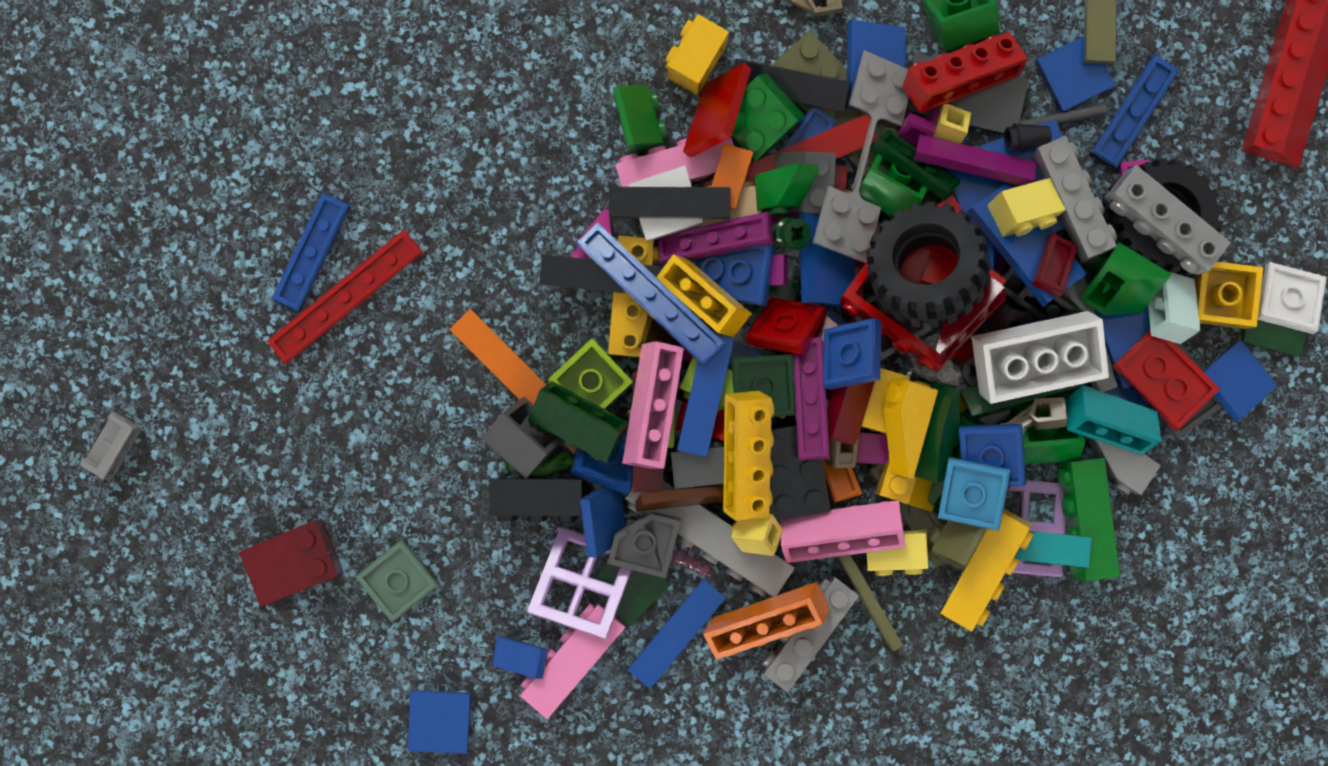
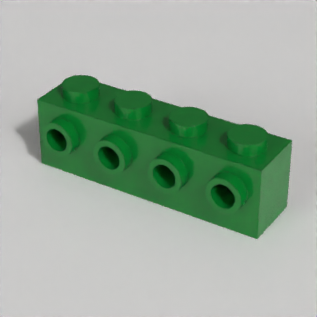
[1057,457,1120,582]

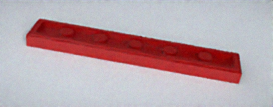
[702,114,878,187]
[267,229,423,364]

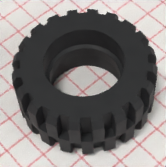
[1102,158,1223,273]
[866,202,991,328]

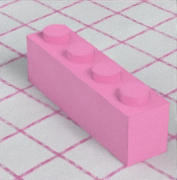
[615,138,734,187]
[622,341,684,469]
[780,500,906,563]
[520,602,626,719]

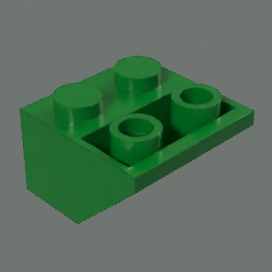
[1079,242,1171,316]

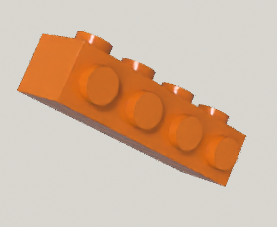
[703,582,830,660]

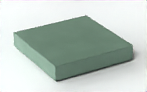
[355,539,439,623]

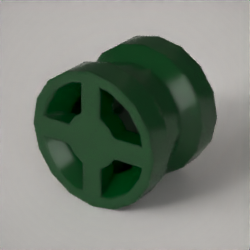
[773,217,811,249]

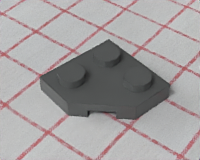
[607,512,681,579]

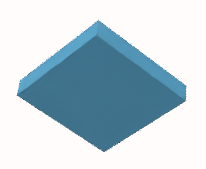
[938,457,1011,531]

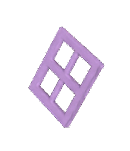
[1009,480,1066,577]
[527,526,632,640]

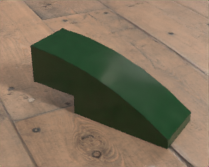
[914,381,960,483]

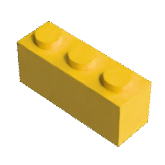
[656,254,752,338]

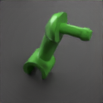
[505,452,573,477]

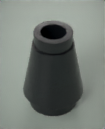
[1004,123,1052,153]

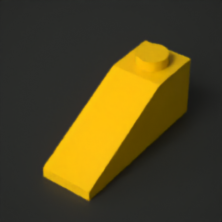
[883,378,938,479]

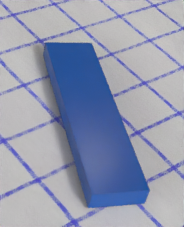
[1089,55,1179,169]
[272,192,351,312]
[677,333,734,457]
[627,578,726,689]

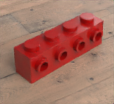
[902,32,1028,113]

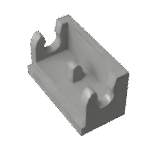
[80,412,142,480]

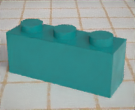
[1065,385,1161,455]

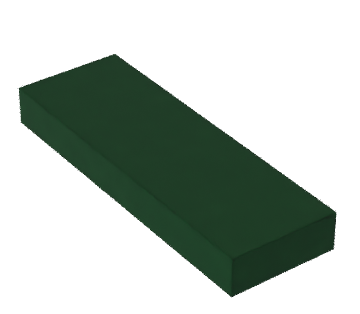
[872,130,961,201]

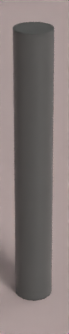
[1019,103,1107,125]

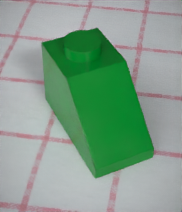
[755,163,819,216]

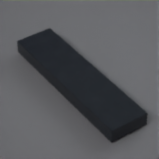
[734,58,852,112]
[609,187,730,219]
[539,254,662,294]

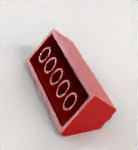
[1241,0,1328,168]

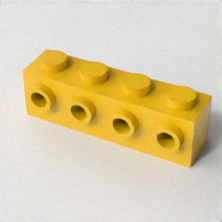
[608,236,659,358]
[723,391,774,521]
[940,508,1034,632]

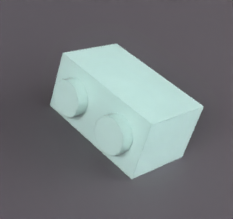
[1148,272,1200,344]

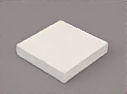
[628,166,704,242]
[1258,262,1327,334]

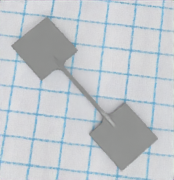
[813,50,909,263]

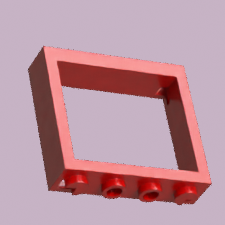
[839,209,1006,373]

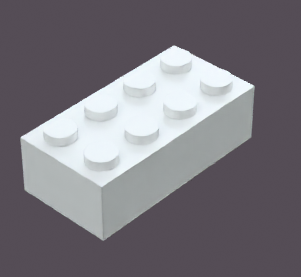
[971,311,1109,404]

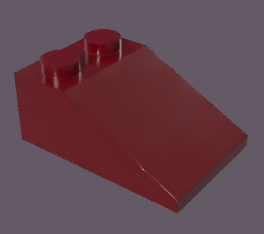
[239,519,344,607]

